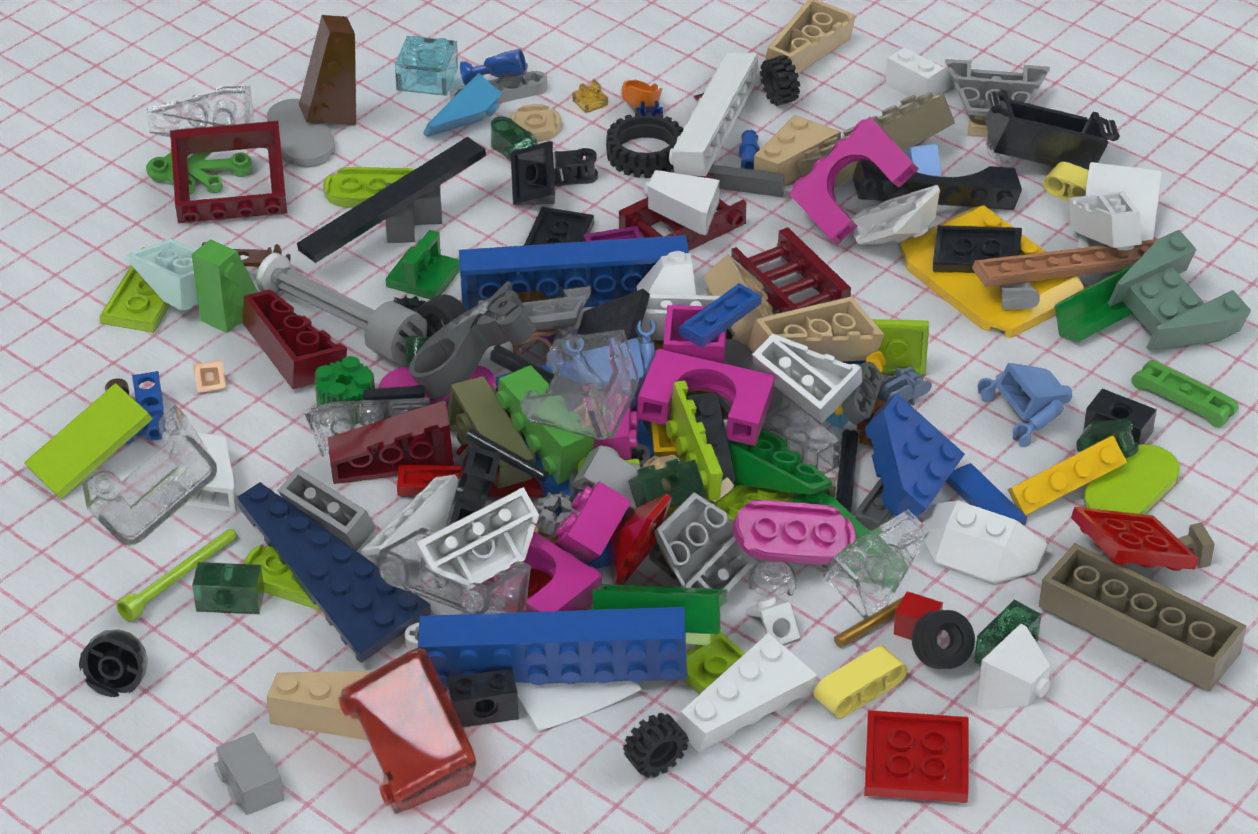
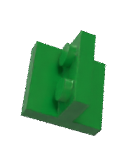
[385,230,460,300]

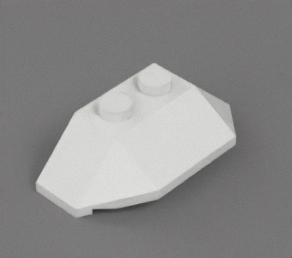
[852,185,940,245]
[361,475,458,563]
[415,487,539,589]
[919,500,1048,585]

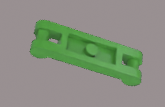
[1131,360,1239,428]

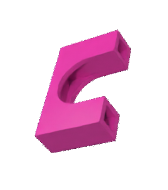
[789,116,919,245]
[637,349,775,446]
[473,531,602,612]

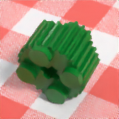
[314,356,375,425]

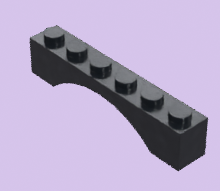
[853,160,1022,210]

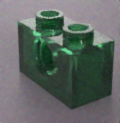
[628,457,707,508]
[192,562,264,615]

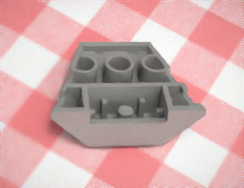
[945,59,1050,116]
[478,286,592,331]
[654,492,761,593]

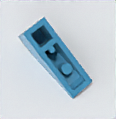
[423,73,502,137]

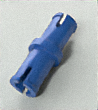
[739,130,760,170]

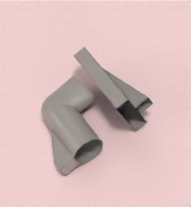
[1001,282,1040,310]

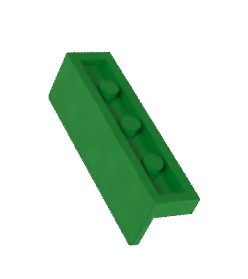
[1055,263,1135,342]
[593,584,727,634]

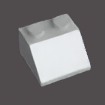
[886,48,955,99]

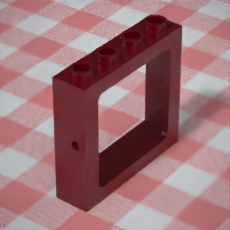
[170,121,287,223]

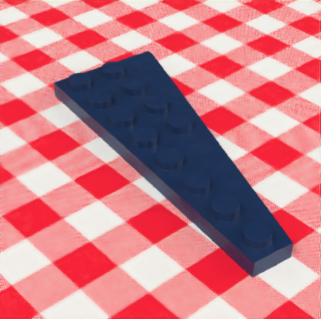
[237,482,431,663]

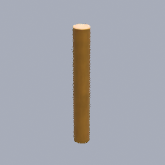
[834,596,904,648]

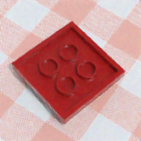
[1071,507,1199,571]
[864,710,969,803]

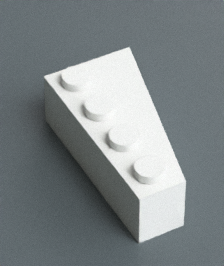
[677,633,818,753]

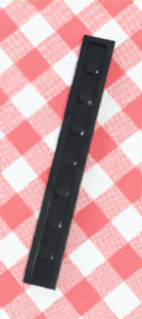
[297,137,486,263]

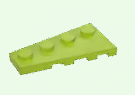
[666,381,723,501]

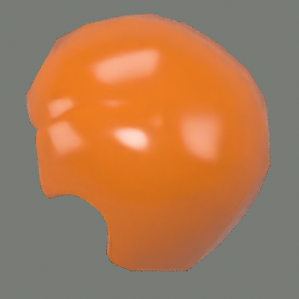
[621,79,663,110]

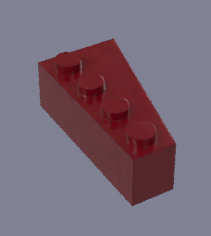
[243,289,347,389]
[328,400,454,484]

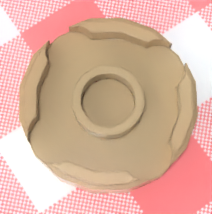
[509,104,561,142]

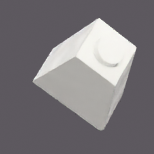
[644,170,720,235]
[174,433,238,512]

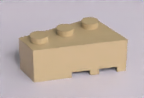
[754,115,841,186]

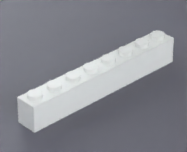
[669,52,759,177]

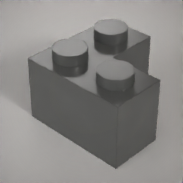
[385,183,442,243]

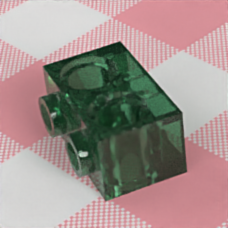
[974,599,1042,666]

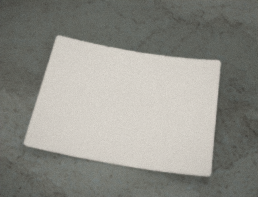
[1078,162,1162,248]
[515,681,641,731]

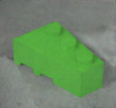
[192,239,258,333]

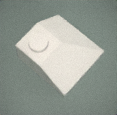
[637,251,696,295]
[977,624,1051,709]

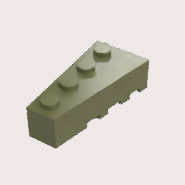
[448,376,536,488]

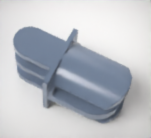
[877,367,932,406]

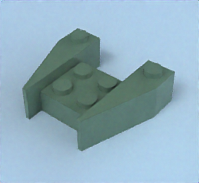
[1108,230,1251,351]

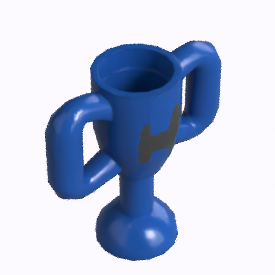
[460,49,528,85]

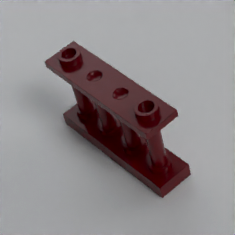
[619,172,747,251]
[731,227,851,313]

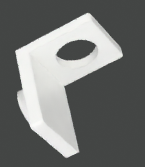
[746,596,800,645]

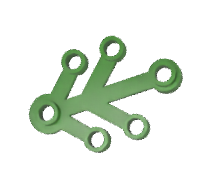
[146,152,252,194]

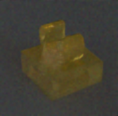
[572,79,608,113]

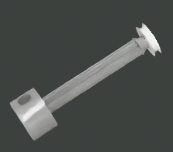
[256,253,427,365]

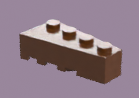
[299,15,356,125]

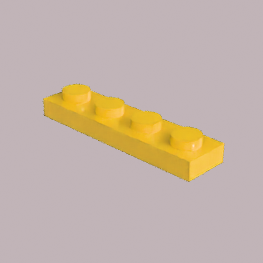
[1007,436,1127,515]

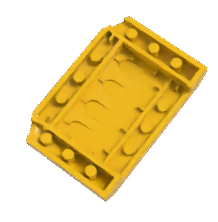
[900,205,1085,338]

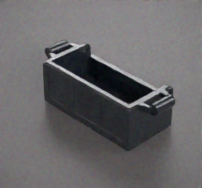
[985,89,1120,170]

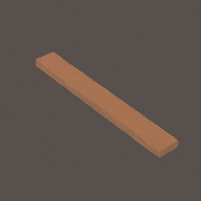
[972,239,1158,287]

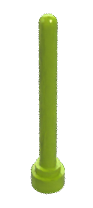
[116,529,237,622]

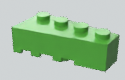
[496,365,595,484]

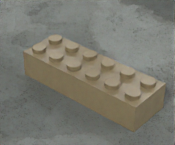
[796,92,955,188]
[1039,543,1247,691]

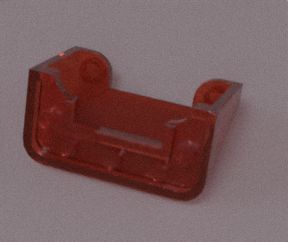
[338,647,476,814]

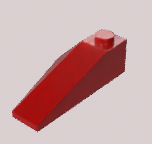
[608,494,672,585]

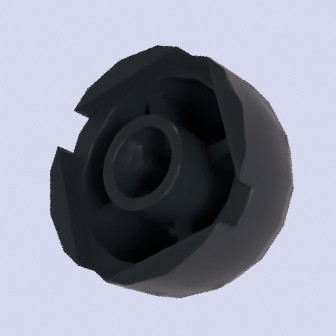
[79,629,148,697]

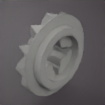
[535,491,575,536]

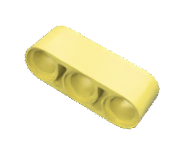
[1043,162,1089,202]
[813,645,908,718]

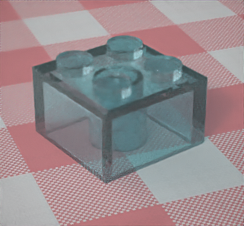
[395,36,458,96]

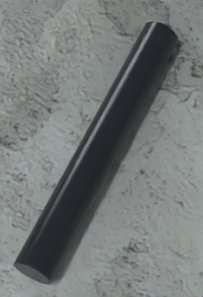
[465,429,549,483]

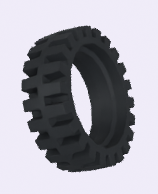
[606,112,683,178]

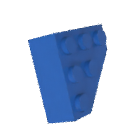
[865,393,965,526]

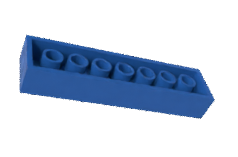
[459,235,689,311]
[418,607,687,688]

